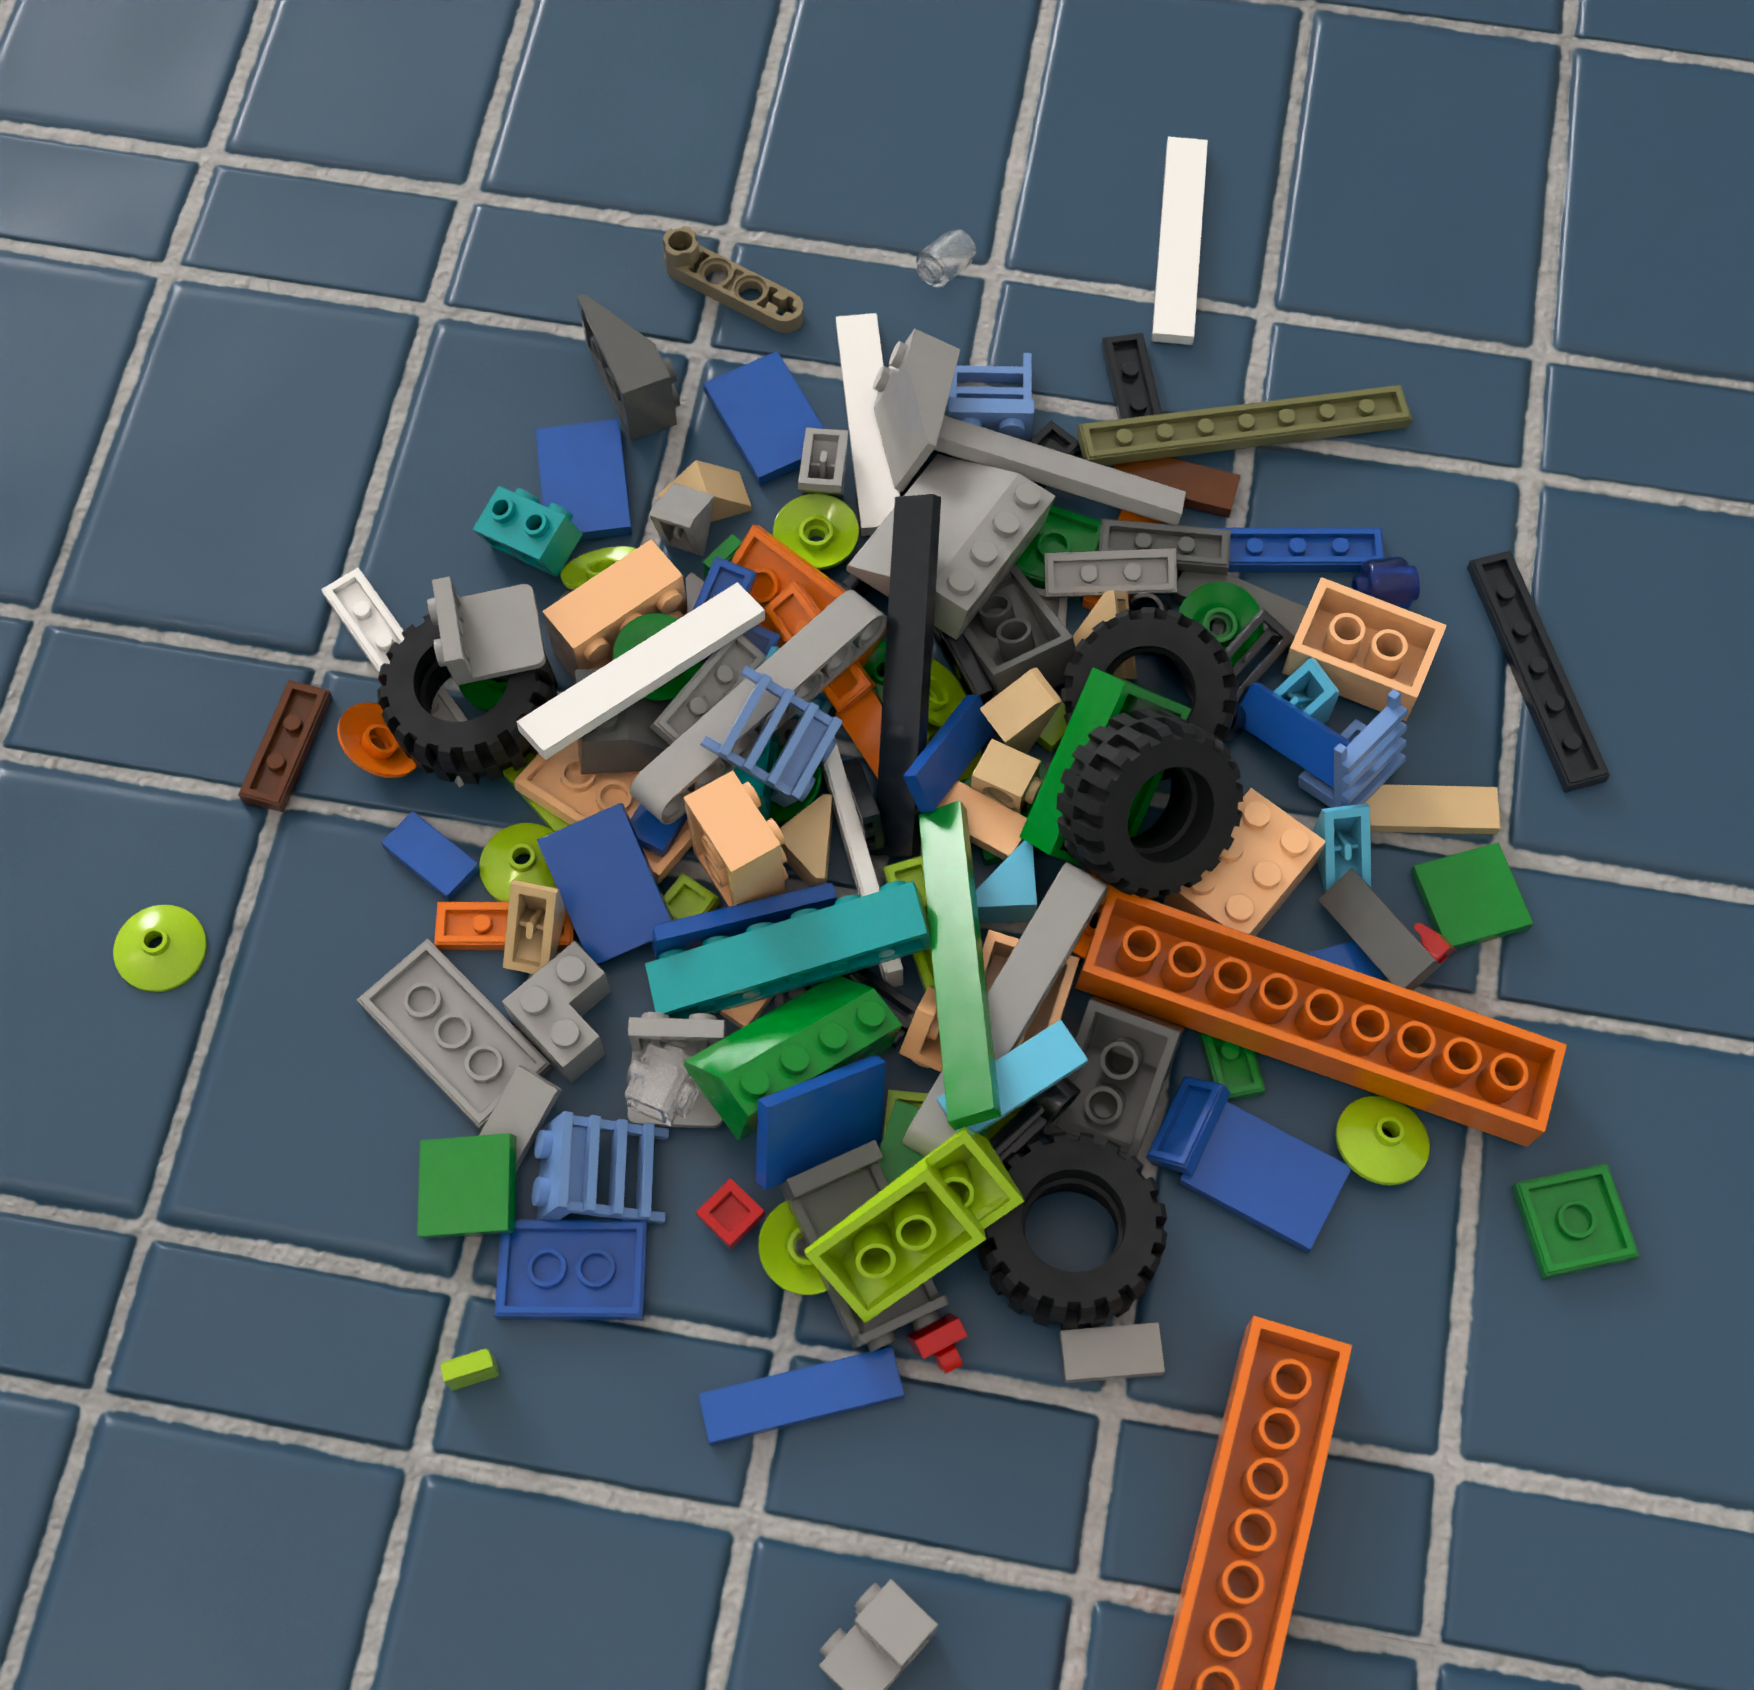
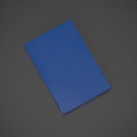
[703,351,825,486]
[535,419,632,541]
[537,803,673,965]
[756,1054,886,1190]
[1178,1101,1351,1253]
[495,1219,648,1321]

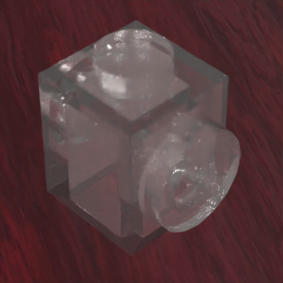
[624,1044,700,1127]

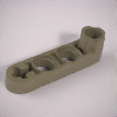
[662,226,804,333]

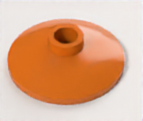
[337,702,417,778]

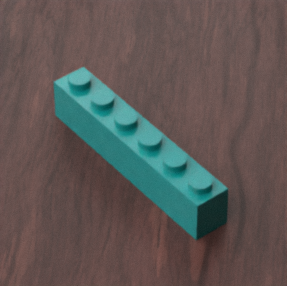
[645,881,931,1019]

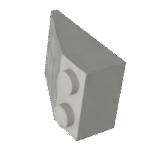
[873,328,960,492]

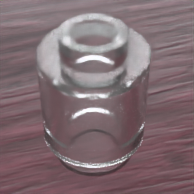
[916,229,976,288]

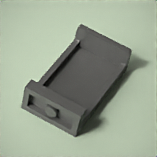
[780,1140,950,1352]

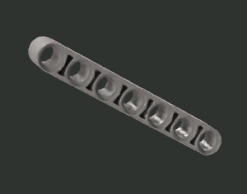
[630,590,888,824]
[902,862,1109,1157]

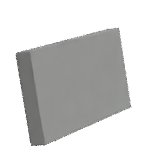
[357,938,552,1131]

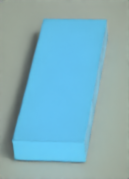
[937,1019,1088,1133]

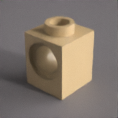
[971,739,1044,814]

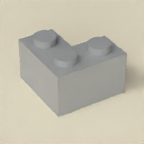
[502,941,611,1084]
[819,1579,938,1690]

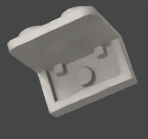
[427,576,546,685]
[627,1012,727,1128]

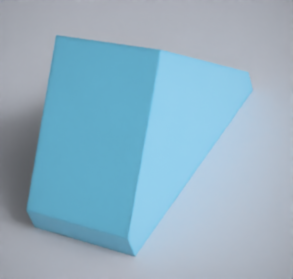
[1273,658,1340,749]
[1313,803,1371,893]
[976,840,1037,924]

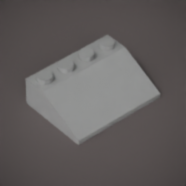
[846,454,1055,640]

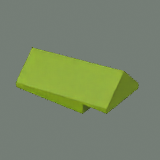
[805,1127,1024,1323]

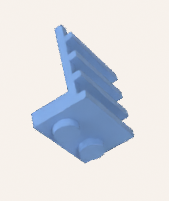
[948,353,1034,442]
[700,665,843,808]
[1298,689,1408,808]
[531,1111,669,1224]

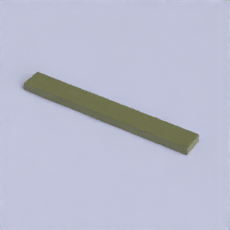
[1077,385,1412,466]

